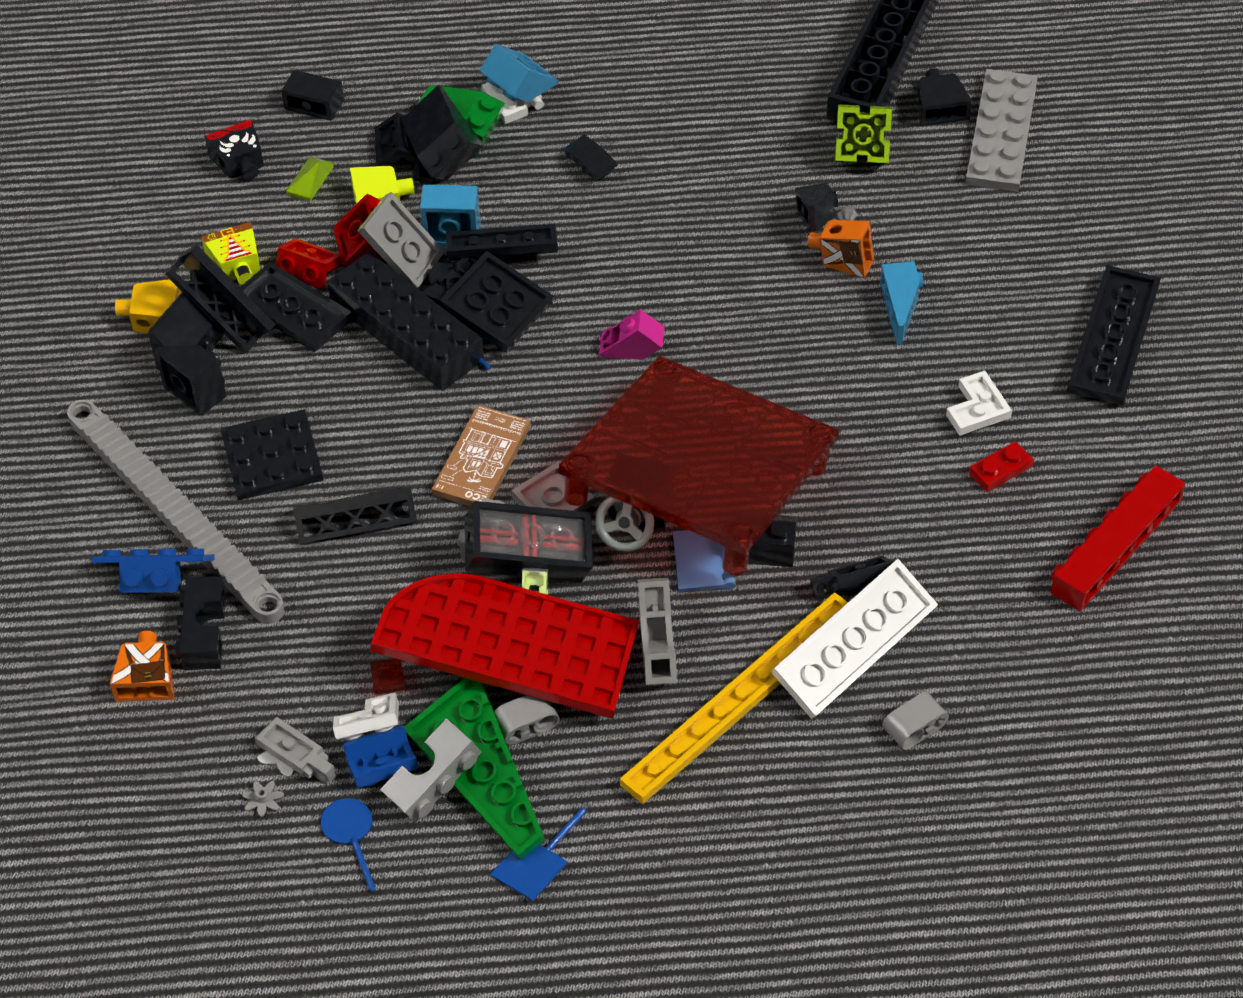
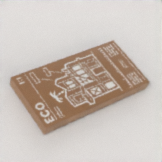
[432,405,531,507]

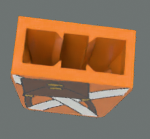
[808,220,874,278]
[110,631,175,702]

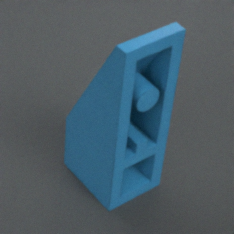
[880,261,923,345]

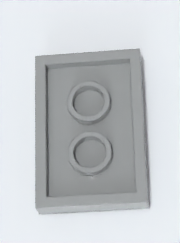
[357,192,445,288]

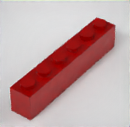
[1050,465,1186,612]

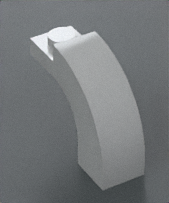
[638,578,677,685]

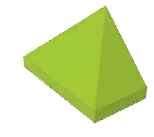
[286,156,334,202]

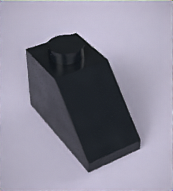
[795,183,838,232]

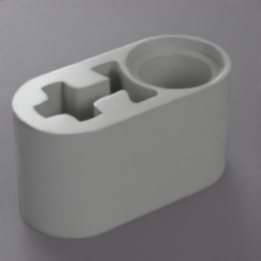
[882,692,949,750]
[494,695,559,745]

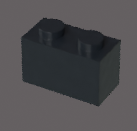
[281,70,344,121]

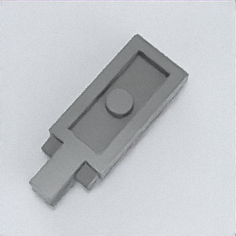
[255,717,336,784]

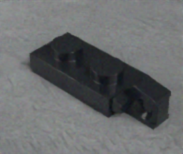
[809,555,893,599]

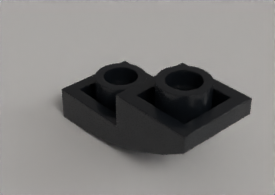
[563,135,618,180]

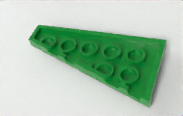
[404,678,545,861]

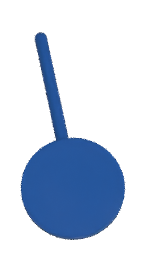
[321,798,376,892]

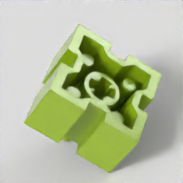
[835,105,892,163]

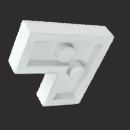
[946,371,1012,436]
[333,692,399,740]

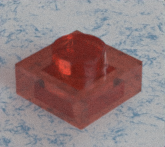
[370,658,405,695]

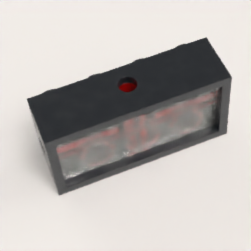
[465,501,593,582]

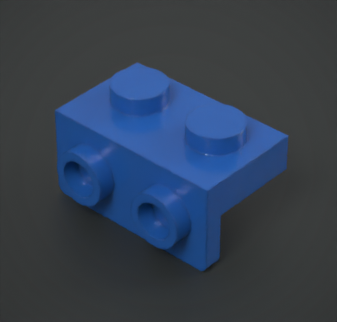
[343,725,419,788]

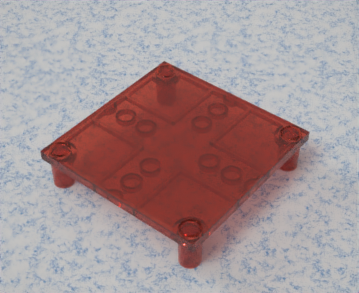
[558,355,840,576]

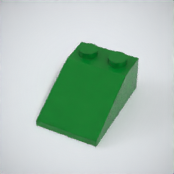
[418,85,505,157]

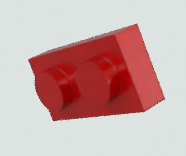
[969,441,1034,492]

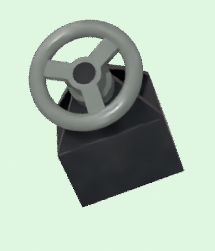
[595,455,675,552]

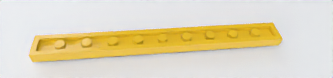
[620,593,848,804]

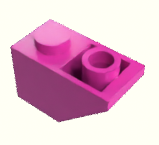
[599,309,665,360]

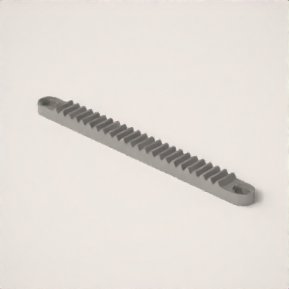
[67,400,284,624]

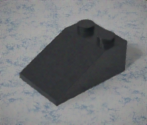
[401,85,484,181]

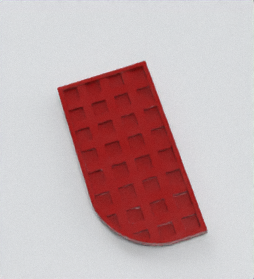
[370,573,640,719]

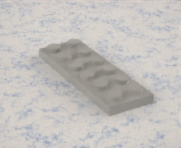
[965,69,1038,192]

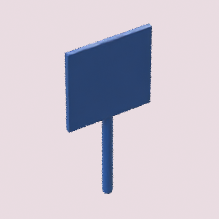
[490,808,586,901]

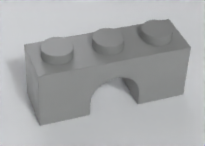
[380,718,481,823]

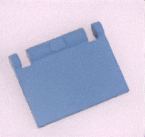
[673,525,736,593]

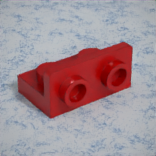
[276,238,342,289]

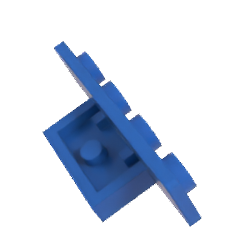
[91,549,215,593]

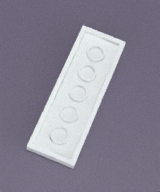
[770,559,938,719]

